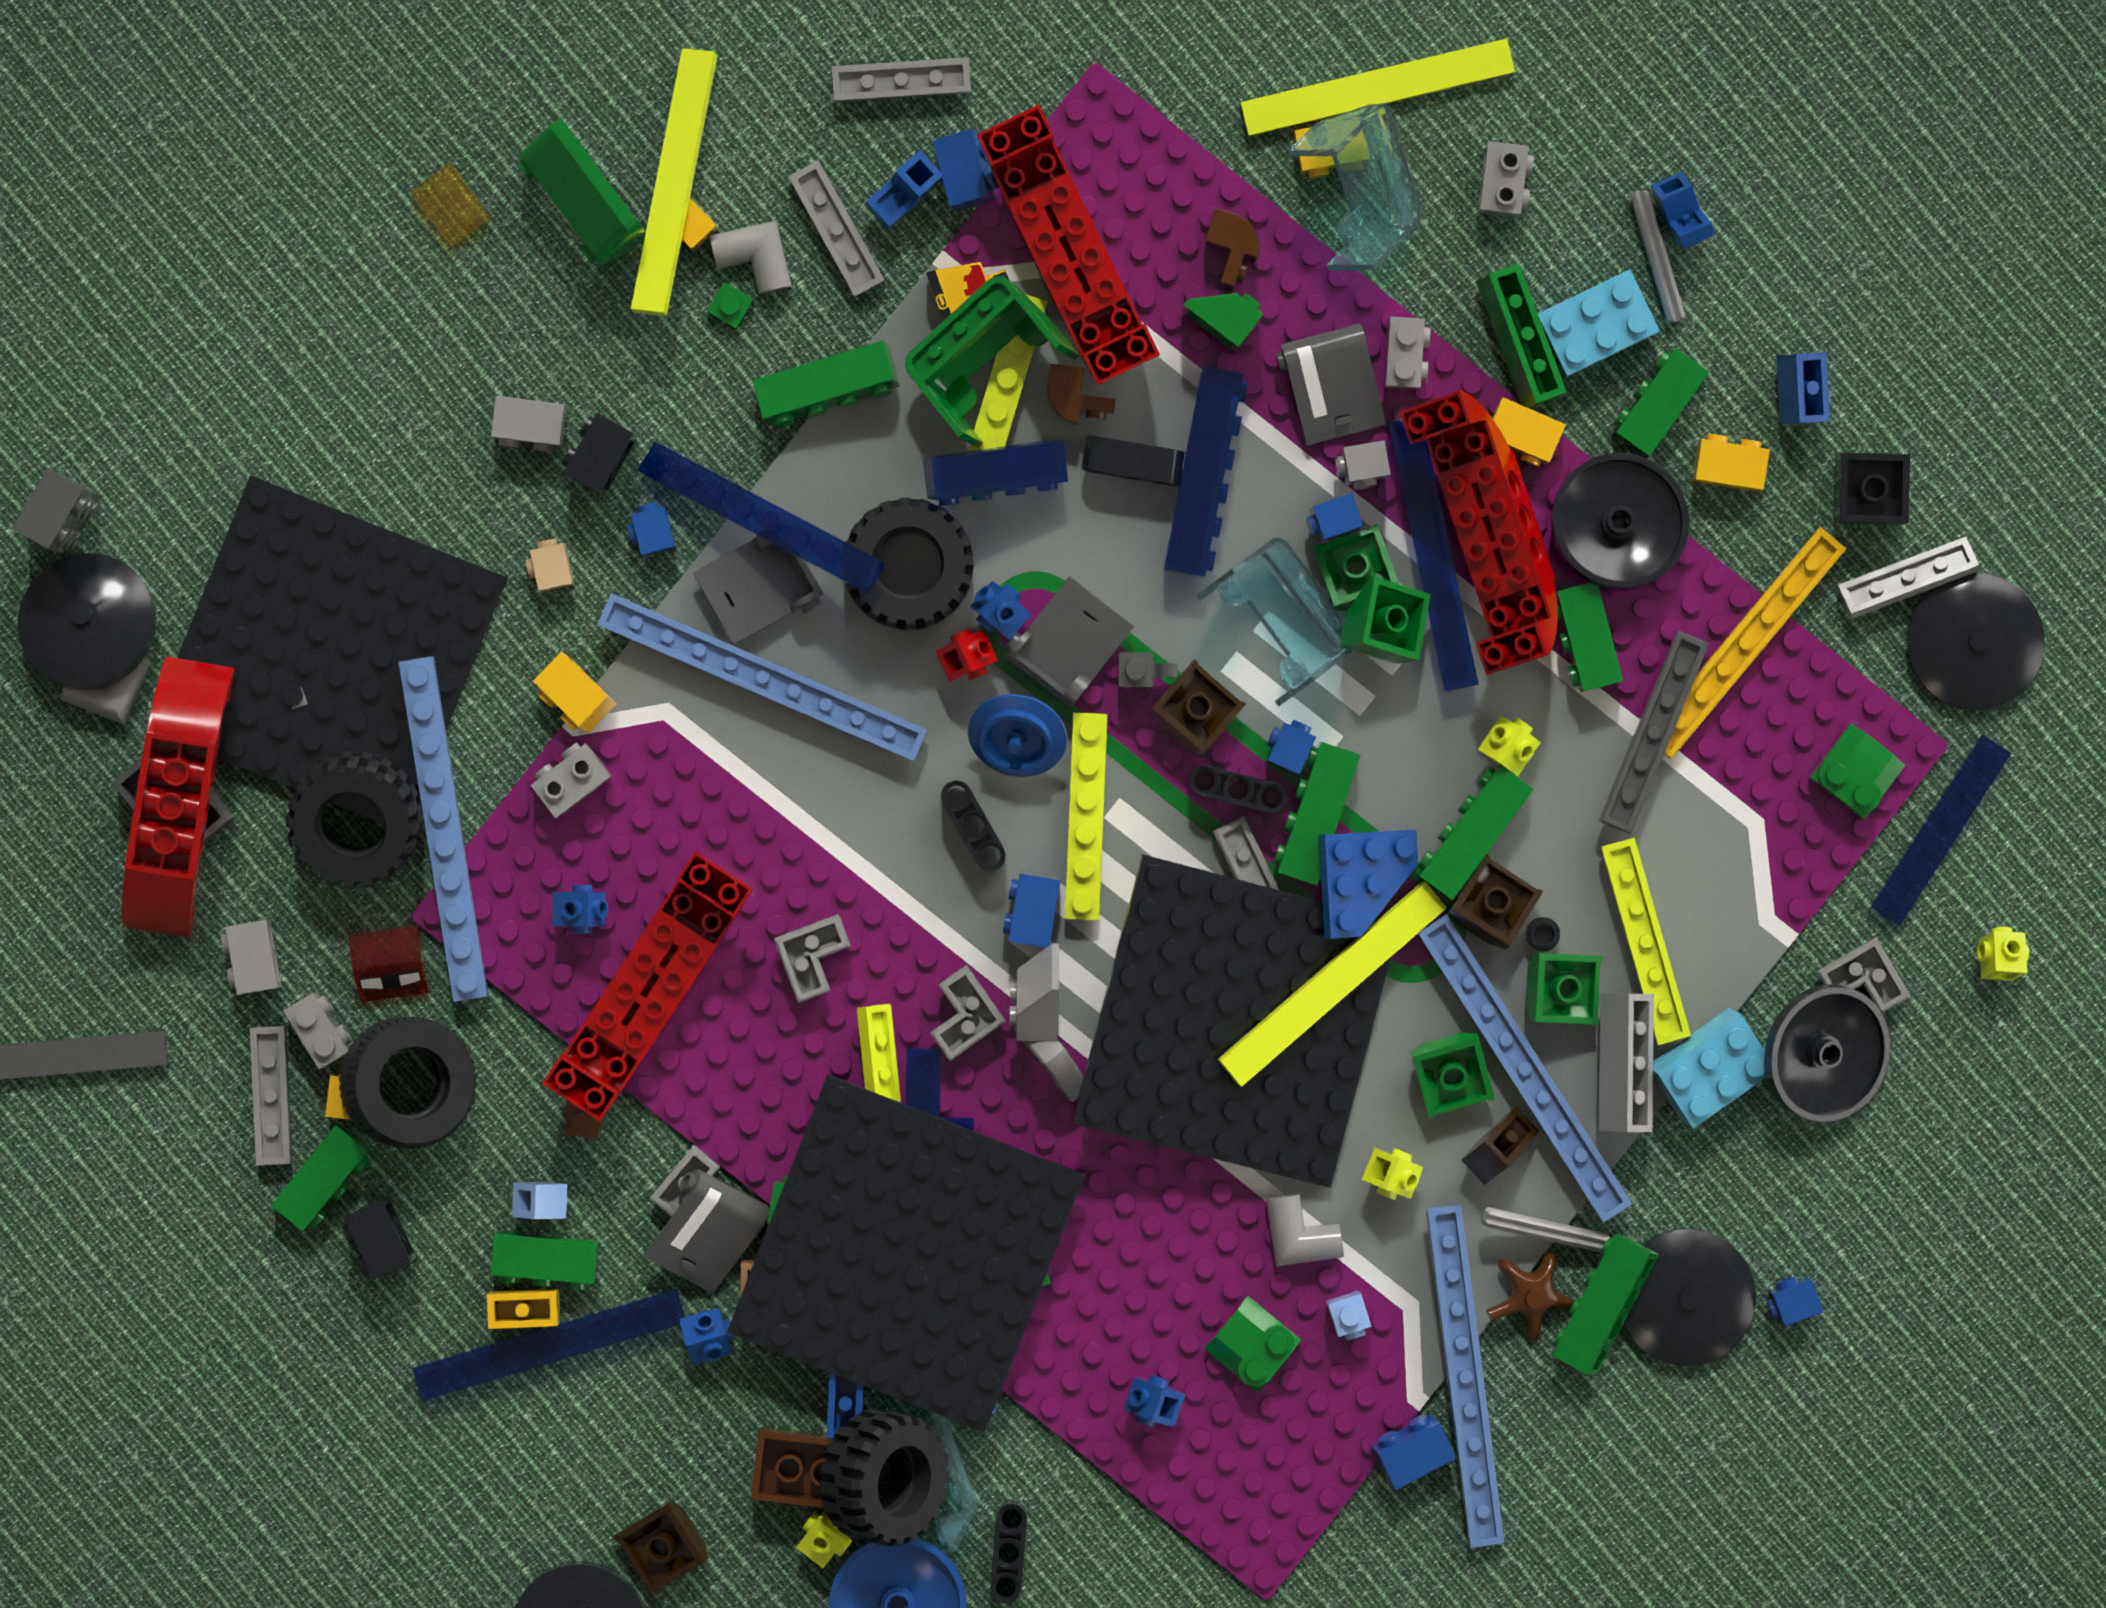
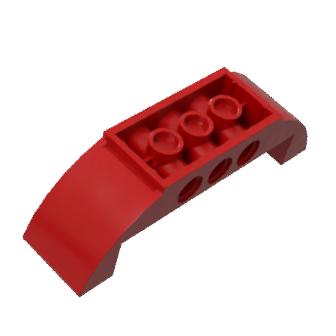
[976,104,1160,385]
[1399,390,1558,675]
[121,656,235,938]
[542,851,753,1122]

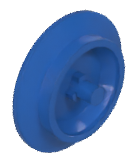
[968,694,1067,777]

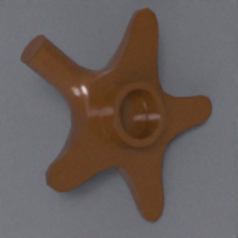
[1486,1253,1574,1341]

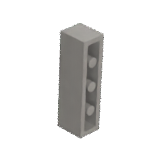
[1599,993,1654,1132]

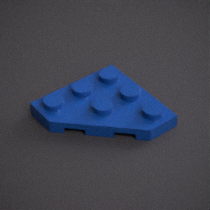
[1318,829,1418,939]

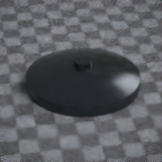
[1551,453,1689,590]
[18,553,156,690]
[1906,573,2045,710]
[1764,984,1890,1122]
[1623,1228,1756,1366]

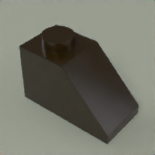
[1461,1106,1539,1185]

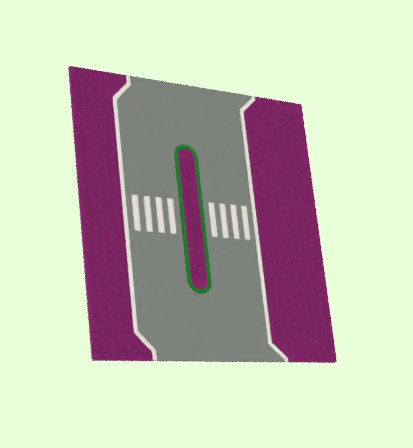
[412,63,1947,1599]

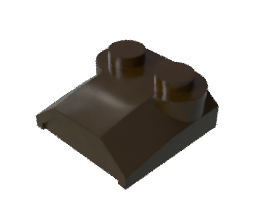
[1149,659,1246,756]
[1449,854,1543,950]
[613,1501,709,1594]

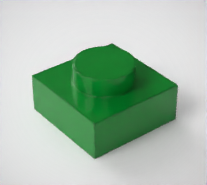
[707,282,754,330]

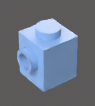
[512,1182,567,1219]
[1326,1291,1372,1340]

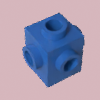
[970,581,1032,640]
[552,885,608,933]
[679,1308,735,1365]
[1124,1374,1185,1427]

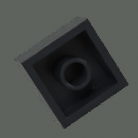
[562,413,637,497]
[1834,453,1910,525]
[342,1196,417,1280]

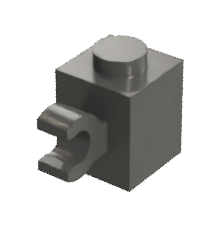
[1118,652,1177,688]

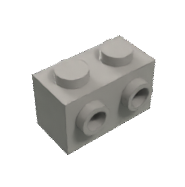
[1477,141,1534,218]
[1383,317,1430,391]
[491,396,567,453]
[1335,440,1391,490]
[530,743,613,818]
[221,919,282,995]
[283,992,353,1070]

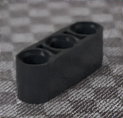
[1081,435,1185,486]
[1188,766,1287,813]
[941,780,1006,871]
[990,1500,1027,1603]

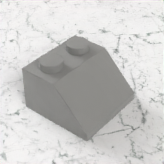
[1009,944,1059,1041]

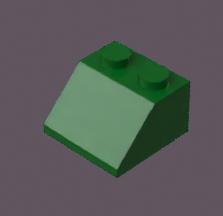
[1181,293,1264,353]
[1340,576,1431,664]

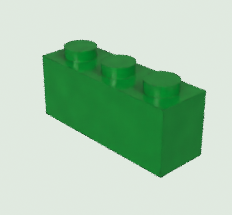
[1613,348,1709,458]
[1556,583,1623,692]
[271,1123,371,1231]
[491,1232,600,1290]

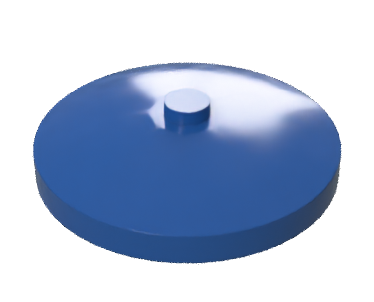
[829,1538,967,1608]

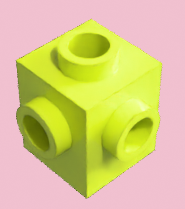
[1478,716,1541,776]
[1977,927,2029,981]
[1362,1147,1424,1200]
[796,1509,853,1568]

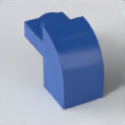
[864,150,943,230]
[1650,172,1715,248]

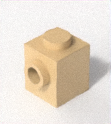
[526,539,574,592]

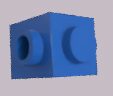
[627,502,676,556]
[1266,720,1316,775]
[1766,1277,1823,1326]

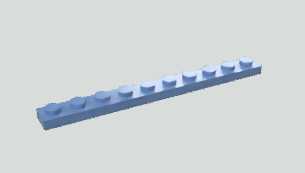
[597,593,927,761]
[399,656,489,1002]
[1418,914,1632,1223]
[1426,1203,1505,1548]

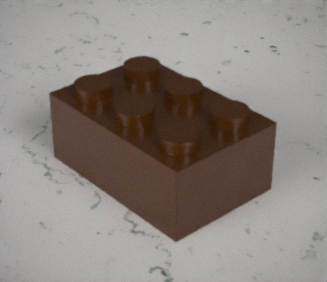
[751,1426,835,1508]

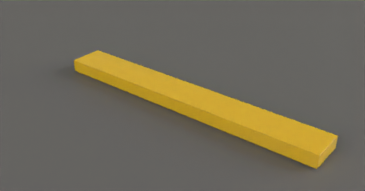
[1664,527,1847,759]

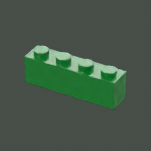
[1476,264,1567,408]
[752,340,900,428]
[1273,742,1360,885]
[1417,765,1534,900]
[1552,1234,1659,1376]

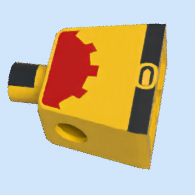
[926,262,1009,321]

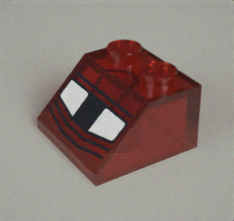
[348,925,429,1002]

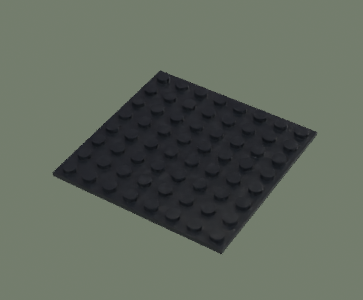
[177,475,507,825]
[1072,854,1391,1188]
[727,1074,1085,1433]

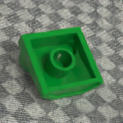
[1313,524,1399,611]
[1808,723,1905,820]
[1526,952,1603,1025]
[1410,1033,1495,1119]
[1204,1295,1301,1392]

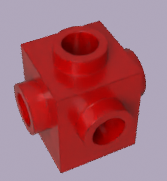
[935,629,998,682]

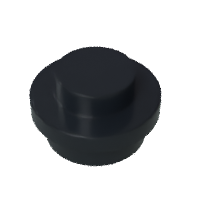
[1526,917,1560,951]

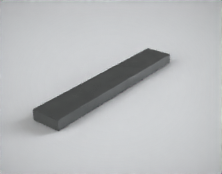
[1598,630,1709,834]
[0,1030,169,1079]

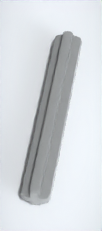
[1630,190,1685,323]
[1481,1207,1610,1252]

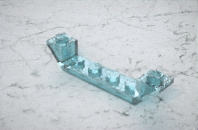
[926,1411,978,1552]

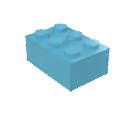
[1538,269,1660,379]
[1653,1007,1766,1129]

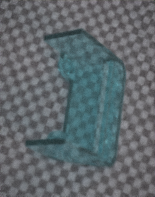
[1289,104,1422,270]
[1196,538,1353,707]

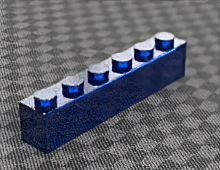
[1163,366,1248,578]

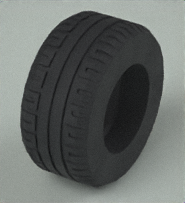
[339,1016,477,1149]

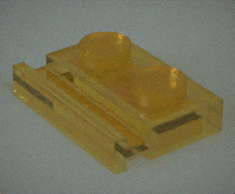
[411,162,492,248]

